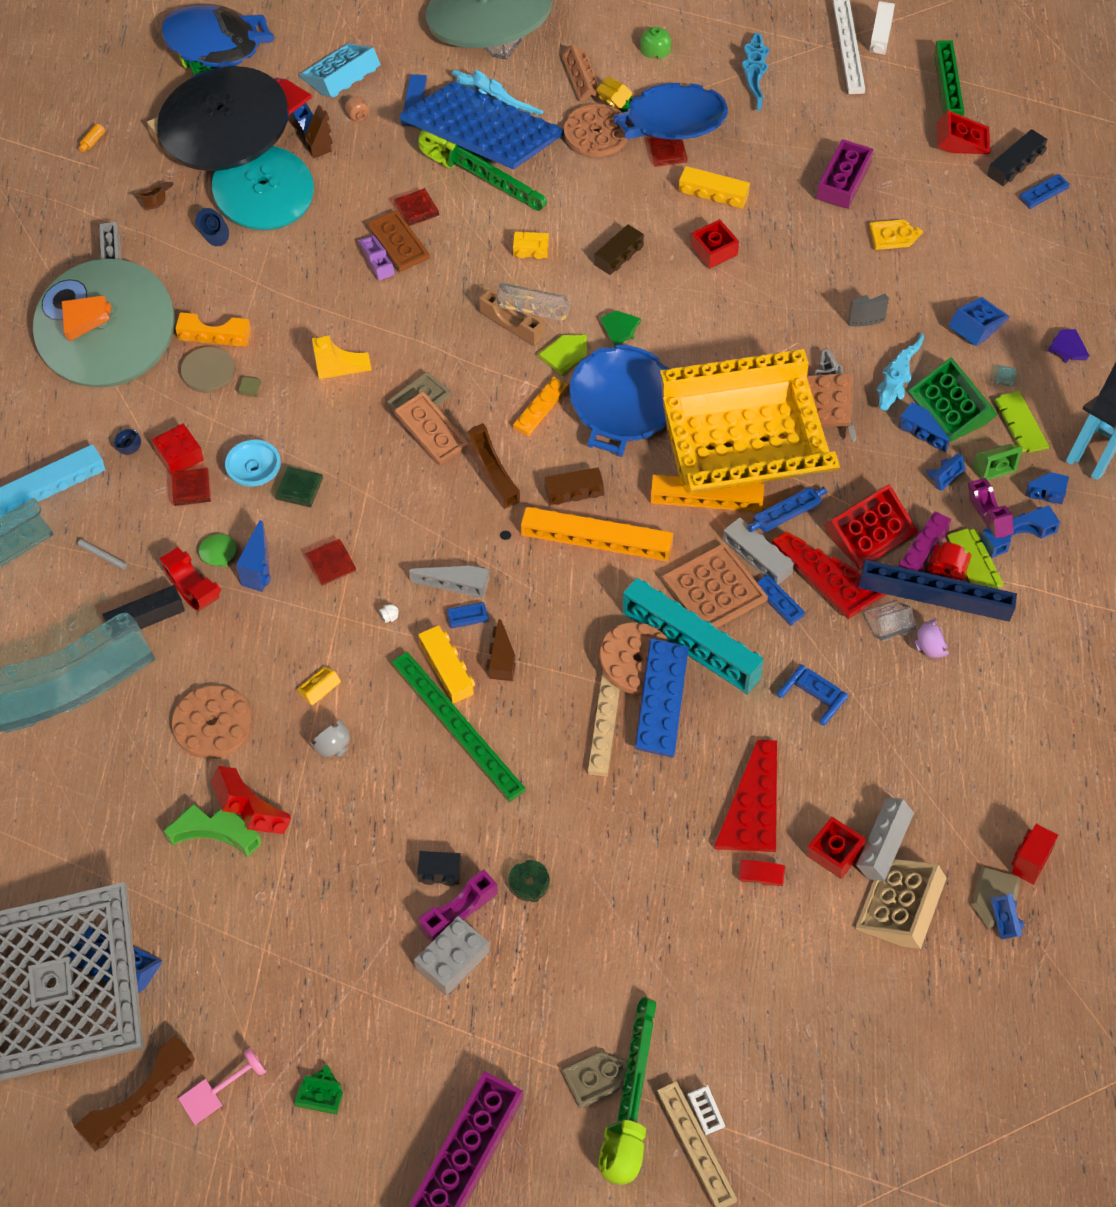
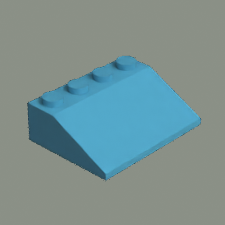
[299,43,381,98]

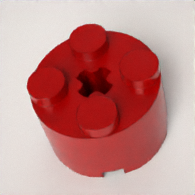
[928,542,971,581]

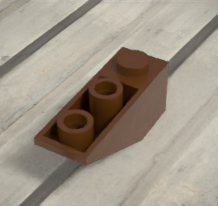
[305,105,333,158]
[486,619,516,681]

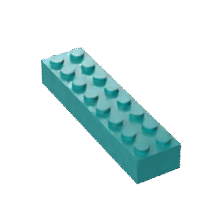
[622,578,764,695]

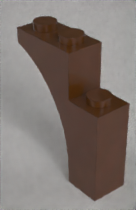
[467,423,520,509]

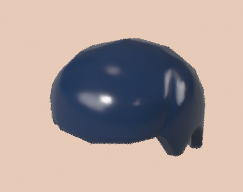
[113,429,141,455]

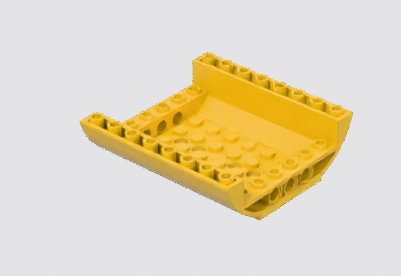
[660,349,840,494]

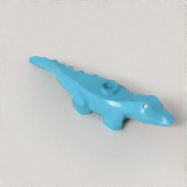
[452,69,543,115]
[877,333,924,411]

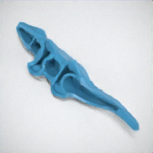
[742,32,770,111]

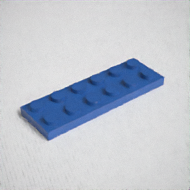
[634,638,689,758]

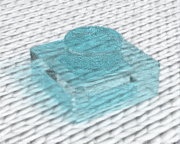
[996,365,1017,387]

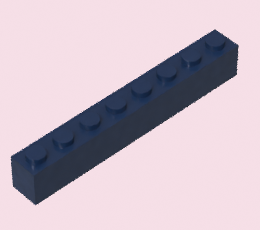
[858,560,1017,622]

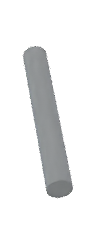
[78,539,127,570]

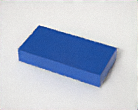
[447,602,488,628]

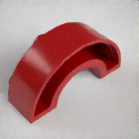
[159,547,221,612]

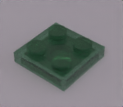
[275,466,323,508]

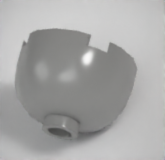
[310,720,350,758]

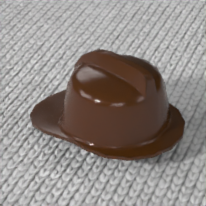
[134,182,173,210]

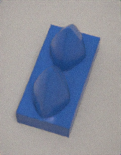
[926,454,966,491]
[991,894,1025,939]

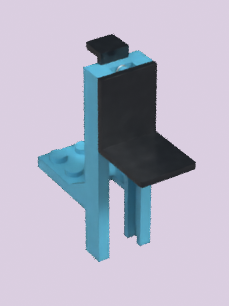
[1066,362,1116,480]

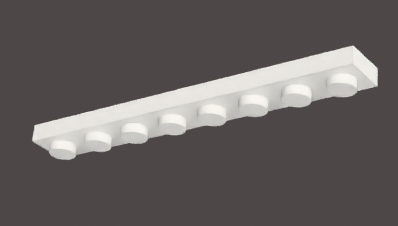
[833,0,865,94]

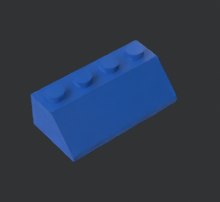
[67,926,162,993]

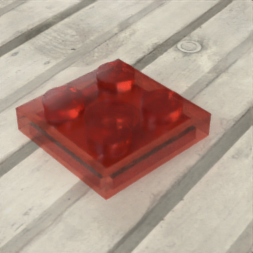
[648,137,688,167]
[394,188,439,226]
[171,468,211,506]

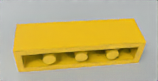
[679,166,750,209]
[418,625,475,704]

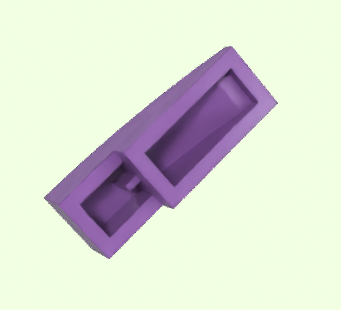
[358,235,395,281]

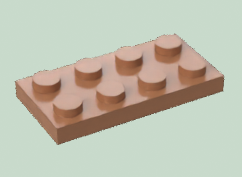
[394,391,468,466]

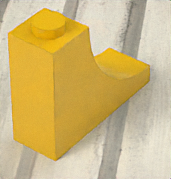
[312,335,372,379]

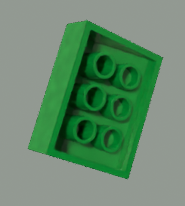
[908,357,998,443]

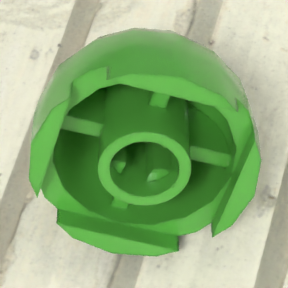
[640,27,672,59]

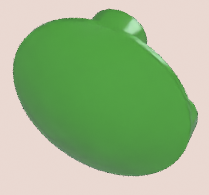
[199,534,236,567]

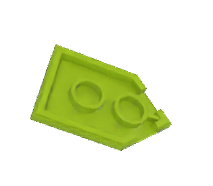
[537,334,587,376]

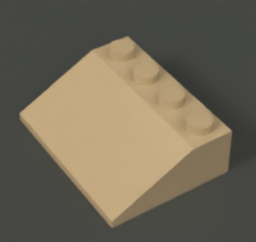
[856,859,947,949]

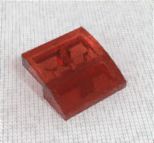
[305,538,356,586]

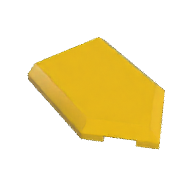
[869,220,923,250]

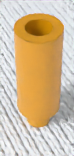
[79,124,105,152]

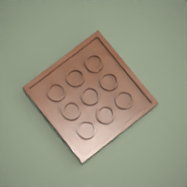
[662,543,768,628]

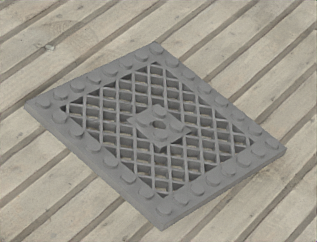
[0,882,144,1081]

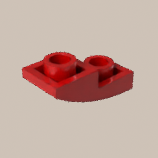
[739,860,786,886]

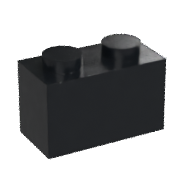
[417,851,462,886]

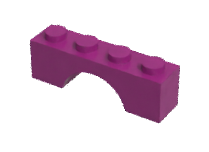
[968,478,1014,538]
[899,511,952,572]
[418,869,498,942]

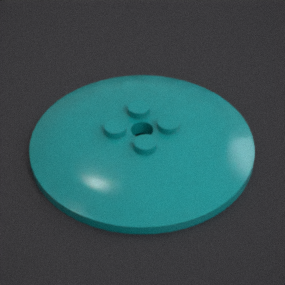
[212,146,314,230]

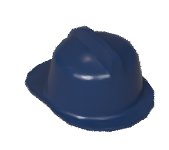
[195,208,229,246]

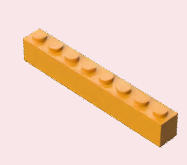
[521,507,673,562]

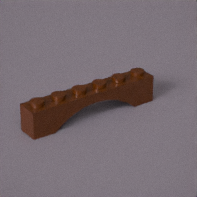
[74,1035,195,1151]

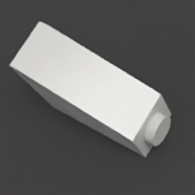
[870,1,895,55]

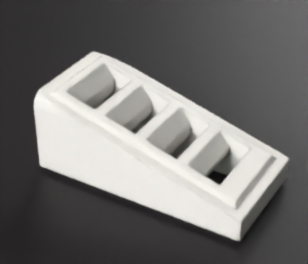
[686,1085,726,1135]

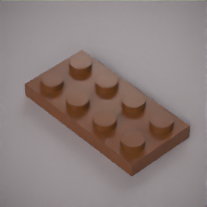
[367,210,430,272]

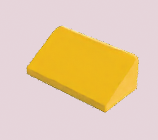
[296,666,341,705]

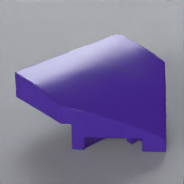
[1047,329,1090,363]

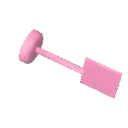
[178,1047,267,1125]

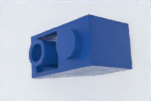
[292,103,313,135]
[1025,472,1069,504]

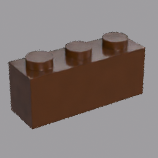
[544,467,604,505]

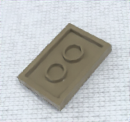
[387,371,452,411]

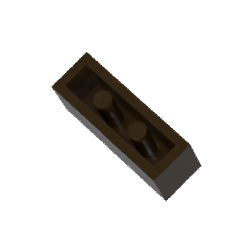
[594,224,644,275]

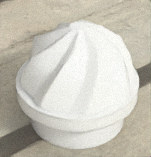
[379,604,398,623]

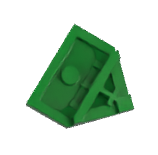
[600,311,641,346]
[295,1065,343,1115]

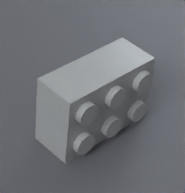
[414,916,490,996]

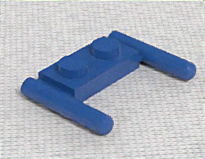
[777,664,849,726]

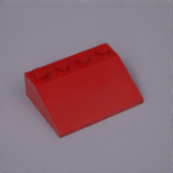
[823,484,918,570]

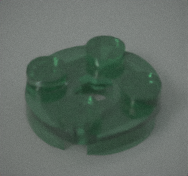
[509,860,550,902]

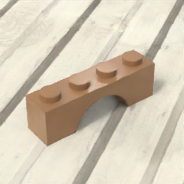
[479,288,545,346]

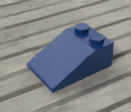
[948,297,1010,346]
[236,520,271,592]

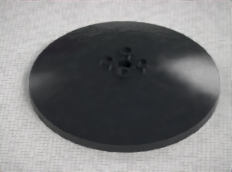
[157,66,289,171]

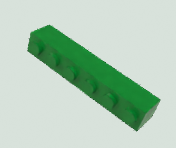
[934,40,964,116]

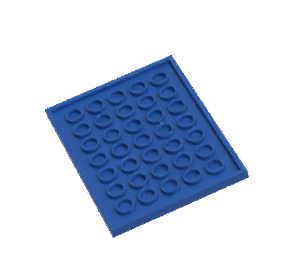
[400,81,564,170]

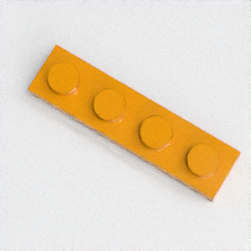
[513,377,569,436]

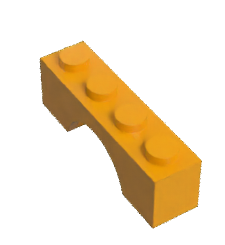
[175,312,251,347]

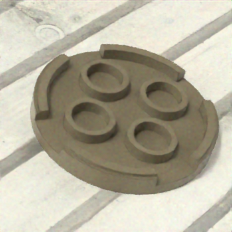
[181,347,235,393]

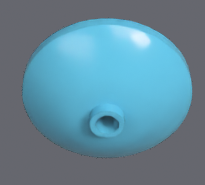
[225,440,281,487]

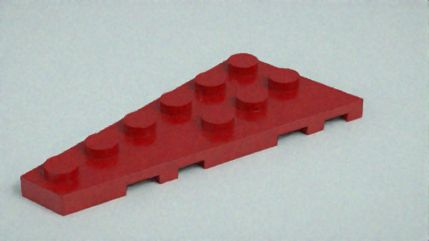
[772,531,887,619]
[714,740,777,853]

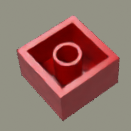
[690,219,739,269]
[151,423,204,477]
[808,817,866,879]
[1011,824,1059,885]

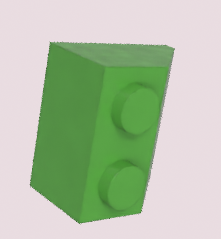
[973,444,1022,480]

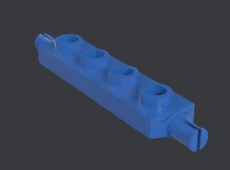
[747,487,827,533]

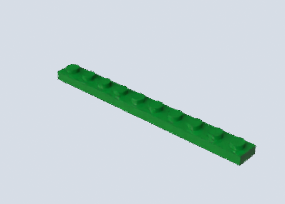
[392,651,525,803]

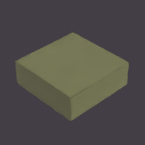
[238,377,261,397]

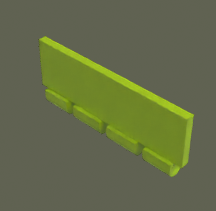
[994,391,1050,453]
[947,528,1004,589]

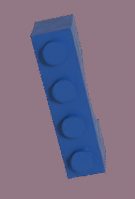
[981,505,1060,558]

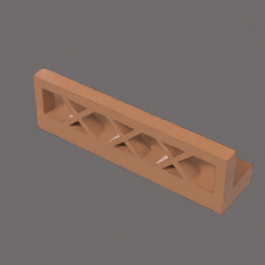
[562,45,599,102]

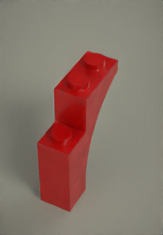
[211,766,291,834]

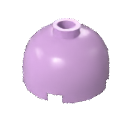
[915,618,950,659]

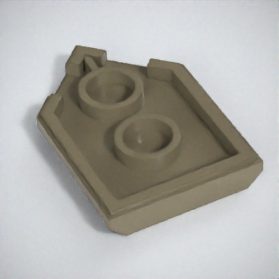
[971,867,1021,930]
[561,1051,627,1109]

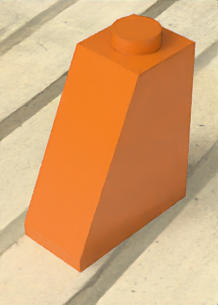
[62,295,112,341]

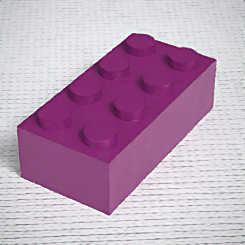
[817,139,874,209]

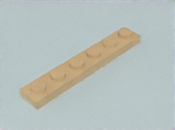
[588,672,620,777]
[657,1081,737,1207]

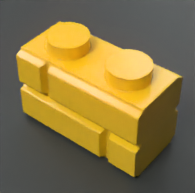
[596,76,632,108]
[513,232,549,259]

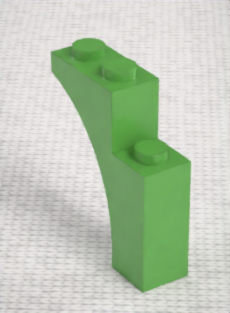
[164,804,262,857]

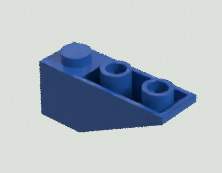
[899,402,950,452]

